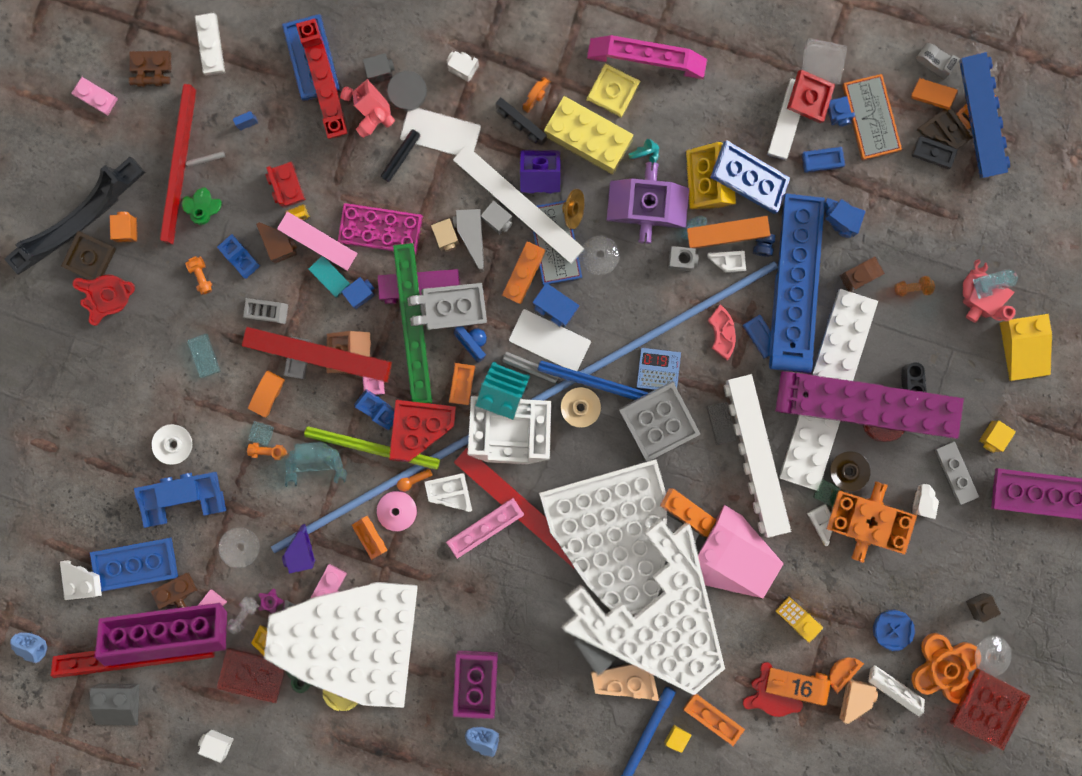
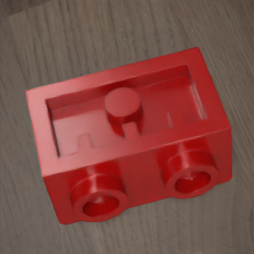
[265,162,305,208]

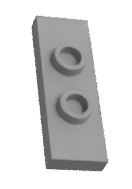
[934,441,979,505]

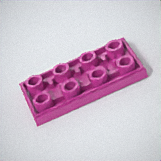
[338,203,423,255]

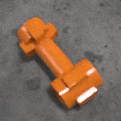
[185,256,212,295]
[247,443,287,460]

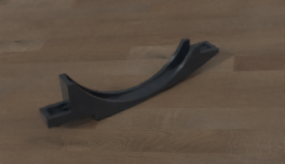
[4,157,145,275]

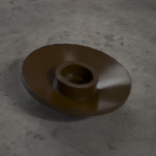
[830,451,871,492]

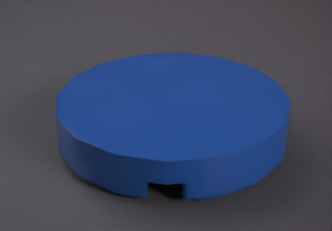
[873,610,915,651]

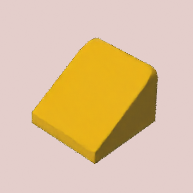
[286,205,309,221]
[664,725,692,753]

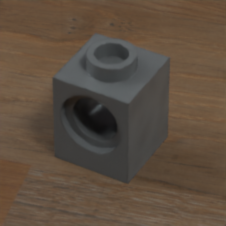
[363,53,395,84]

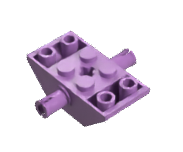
[607,162,689,244]

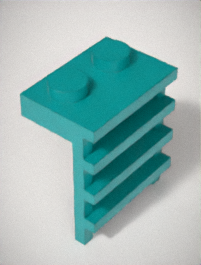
[475,362,531,420]

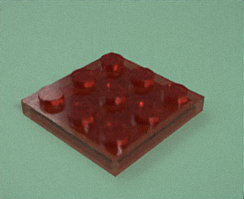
[949,668,1030,751]

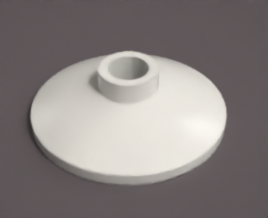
[152,424,192,465]

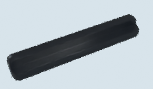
[381,129,421,182]

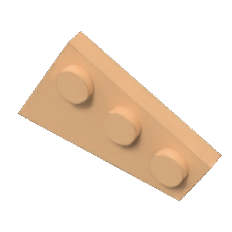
[591,664,659,701]

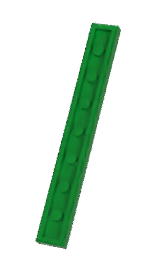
[393,243,432,403]

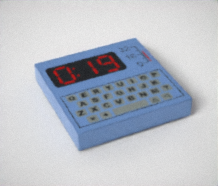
[636,348,681,390]

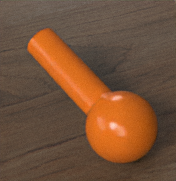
[396,469,432,492]

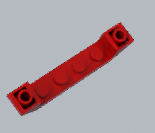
[296,19,348,139]

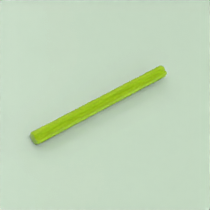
[304,427,440,469]

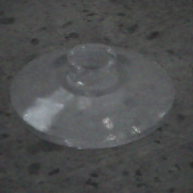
[580,236,620,275]
[219,527,259,568]
[975,636,1012,677]

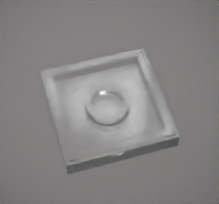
[802,38,847,86]

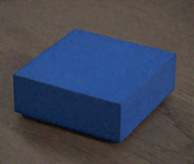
[233,111,258,131]

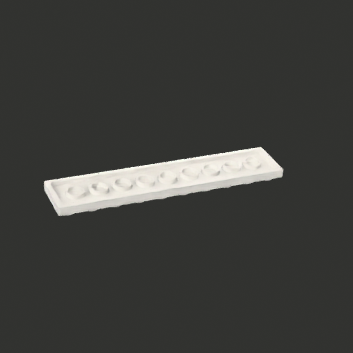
[779,289,878,491]

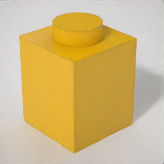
[979,421,1016,453]

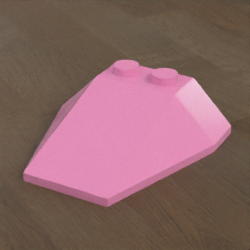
[698,505,783,598]

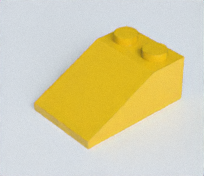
[1000,314,1052,381]

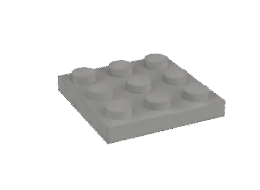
[619,381,701,462]

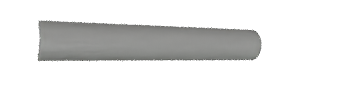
[186,151,225,167]

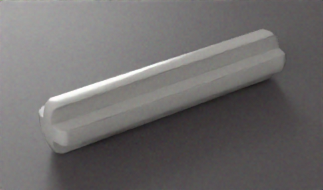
[502,352,559,383]

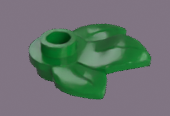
[182,187,222,225]

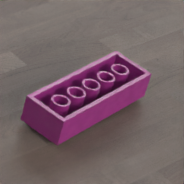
[95,603,227,666]

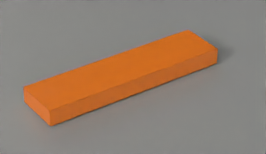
[687,216,770,248]

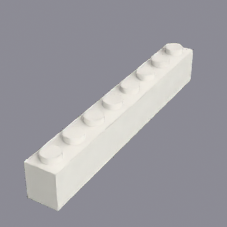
[724,374,791,538]

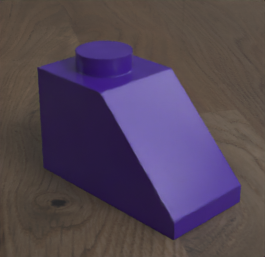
[282,524,315,574]

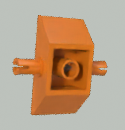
[826,481,917,563]

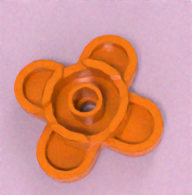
[911,633,981,703]

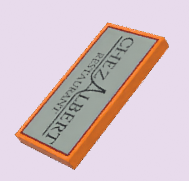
[842,74,902,161]

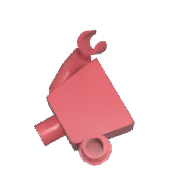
[340,79,395,138]
[963,259,1015,323]

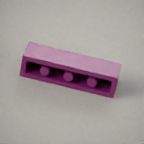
[378,269,460,304]

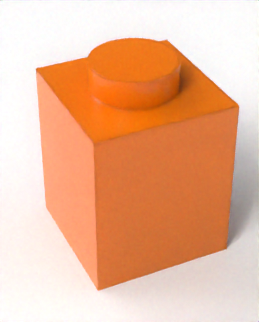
[110,212,137,242]

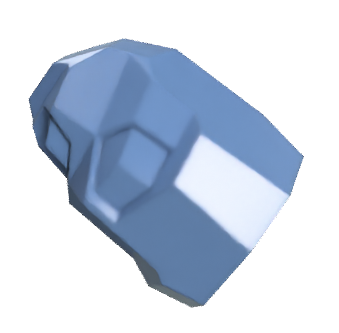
[11,633,47,663]
[465,727,499,757]

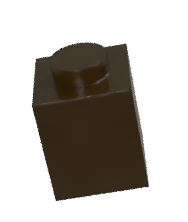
[966,593,1001,623]

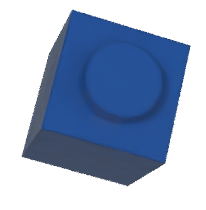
[825,199,861,233]
[341,277,375,310]

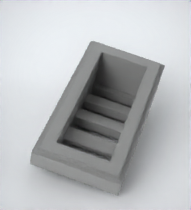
[243,298,288,324]

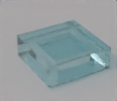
[248,421,274,446]

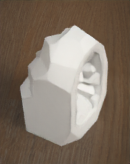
[912,484,939,519]

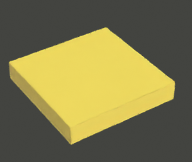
[587,63,640,117]

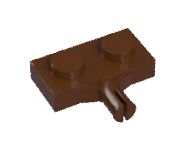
[150,573,197,610]

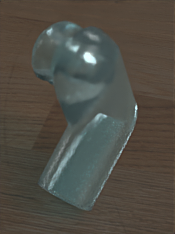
[681,216,707,240]

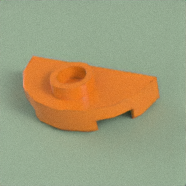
[522,77,550,113]
[829,657,864,694]

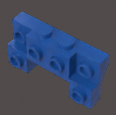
[134,472,226,528]

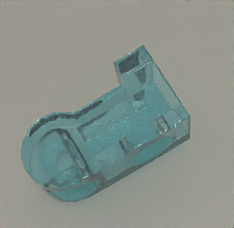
[973,270,1018,299]

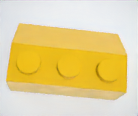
[686,142,736,209]

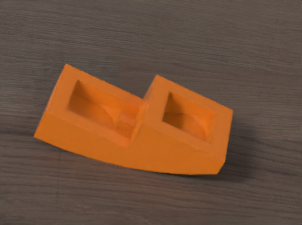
[248,370,285,417]

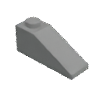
[453,209,484,272]

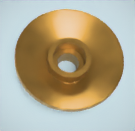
[562,189,585,229]

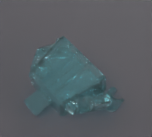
[285,442,347,487]

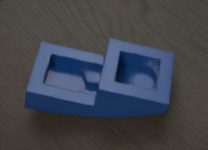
[217,234,260,279]
[354,389,394,430]

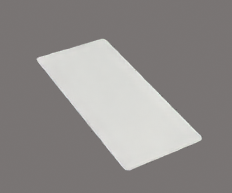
[400,108,481,155]
[509,309,591,371]

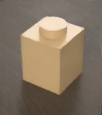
[431,218,459,252]

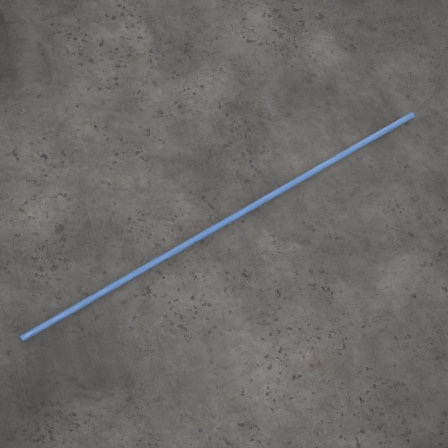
[271,261,778,553]

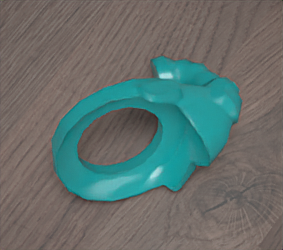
[628,139,660,164]

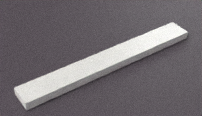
[453,145,584,264]

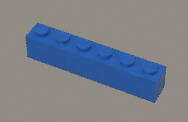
[959,52,1010,179]

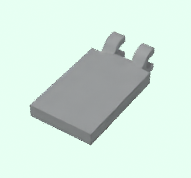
[407,283,487,330]

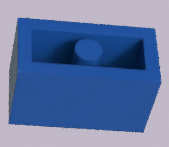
[533,283,579,327]

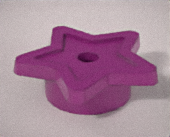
[259,589,284,614]

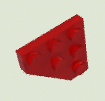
[389,400,456,462]

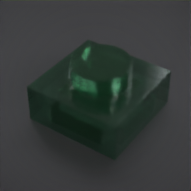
[813,480,841,507]

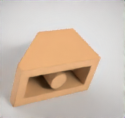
[840,679,878,724]

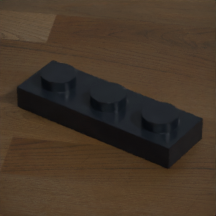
[496,97,547,146]

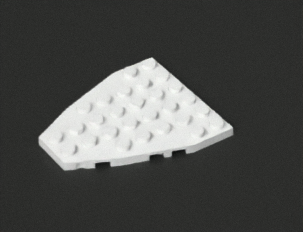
[539,459,667,615]
[264,582,417,708]

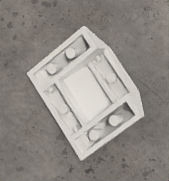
[468,396,551,464]

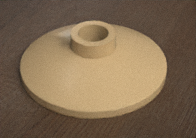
[561,387,601,427]

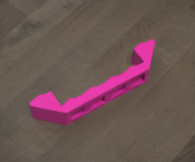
[587,35,707,79]

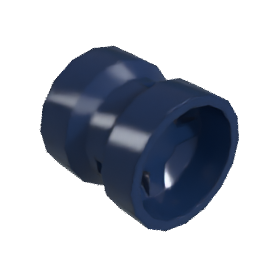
[753,234,776,257]

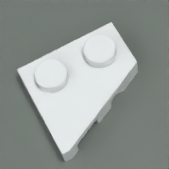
[425,473,472,512]

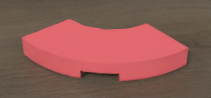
[708,305,736,360]

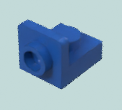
[828,96,855,127]

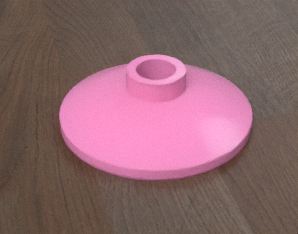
[377,491,417,531]

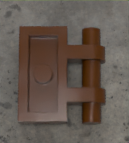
[129,51,171,87]

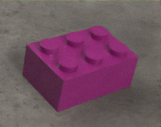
[453,650,498,719]

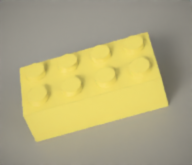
[544,96,633,175]

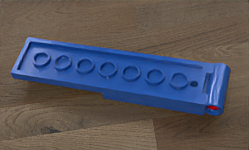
[769,194,825,373]

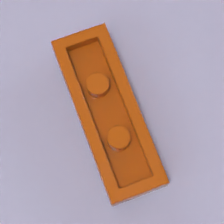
[502,241,546,304]
[660,488,716,537]
[683,693,745,746]

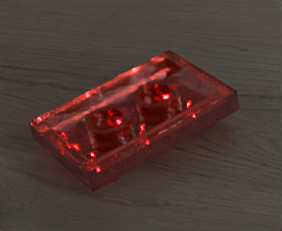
[217,648,285,703]

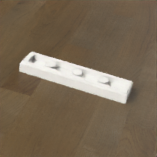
[767,79,800,160]

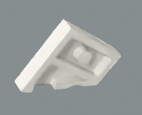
[60,560,102,600]

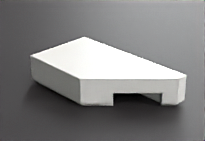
[707,251,746,273]
[807,504,832,546]

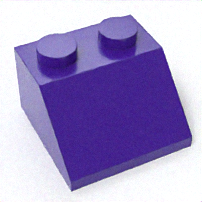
[520,150,560,193]

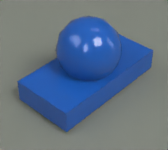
[454,326,487,363]

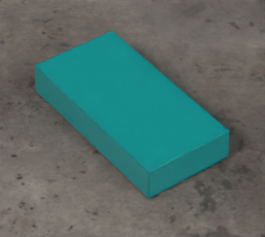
[309,256,350,298]

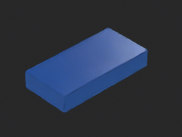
[802,147,845,173]
[742,315,771,359]

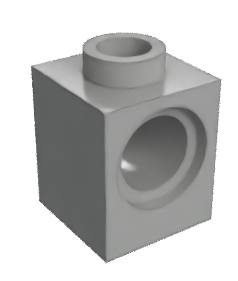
[481,201,513,234]
[668,246,698,271]

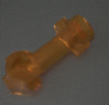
[895,276,935,296]

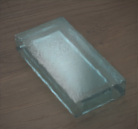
[187,334,221,378]

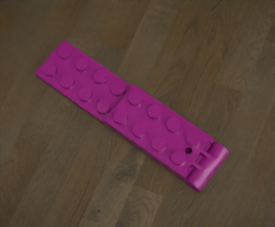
[775,371,964,439]
[991,468,1082,519]

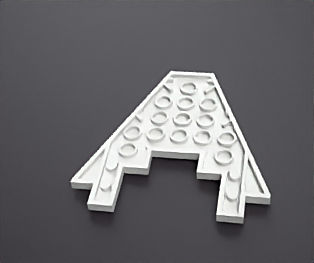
[562,519,725,695]

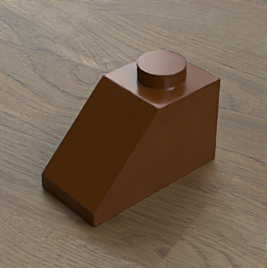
[256,222,298,263]
[840,257,885,292]

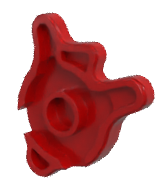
[72,274,135,326]
[742,662,803,717]

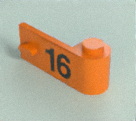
[766,668,831,705]

